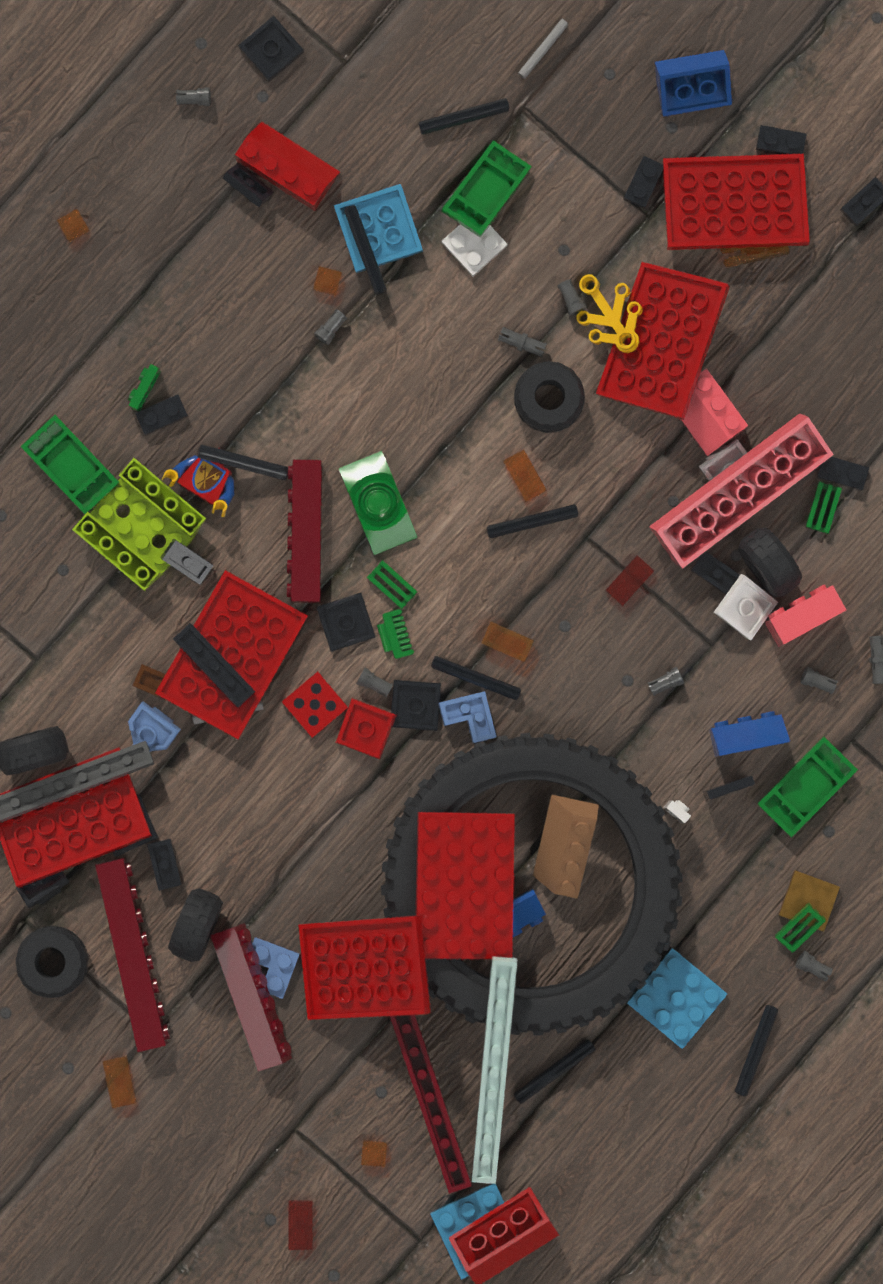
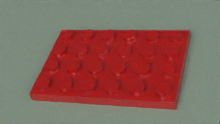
[663,154,810,250]
[596,262,730,420]
[155,570,308,740]
[0,747,152,888]
[416,812,515,959]
[298,915,430,1020]

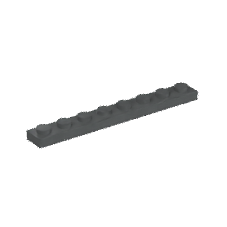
[0,741,155,823]

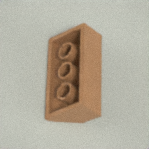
[533,795,599,899]

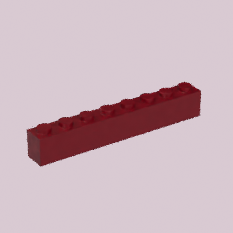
[95,858,170,1052]
[390,1015,472,1194]

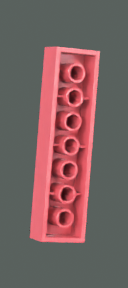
[649,413,834,569]

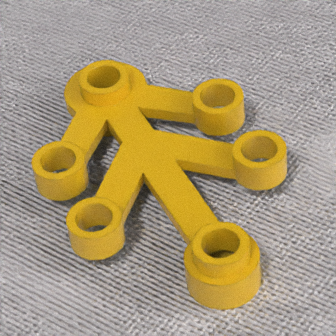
[576,275,643,353]

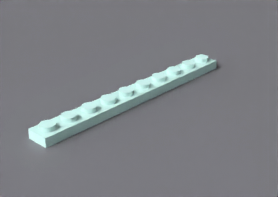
[472,957,517,1184]

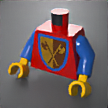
[162,448,234,517]

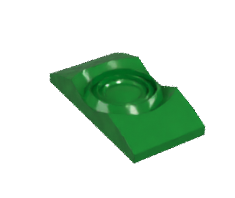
[441,140,532,237]
[21,415,120,514]
[338,451,418,556]
[757,736,858,838]

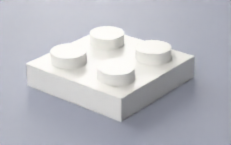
[441,224,508,277]
[714,574,778,640]

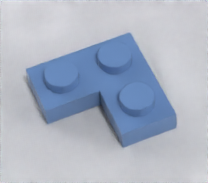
[438,691,496,743]
[252,937,300,999]

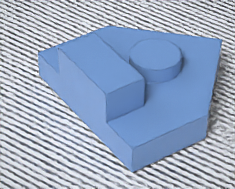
[128,701,181,751]

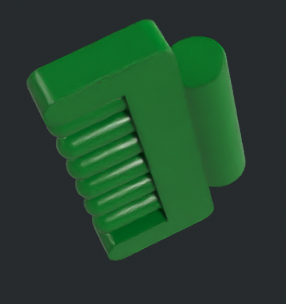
[377,609,414,659]

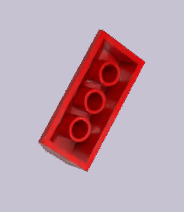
[235,122,340,211]
[449,1187,559,1284]

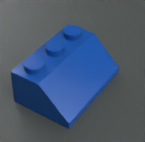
[655,50,732,117]
[709,711,790,757]
[513,889,546,937]

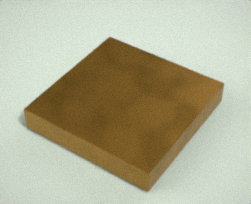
[778,870,840,932]

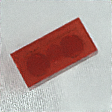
[605,555,654,606]
[288,1200,313,1250]

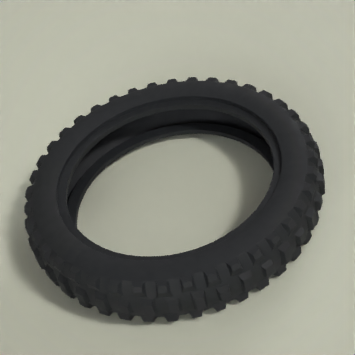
[381,733,683,1036]

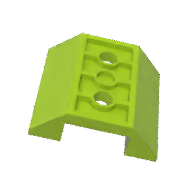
[72,458,206,591]

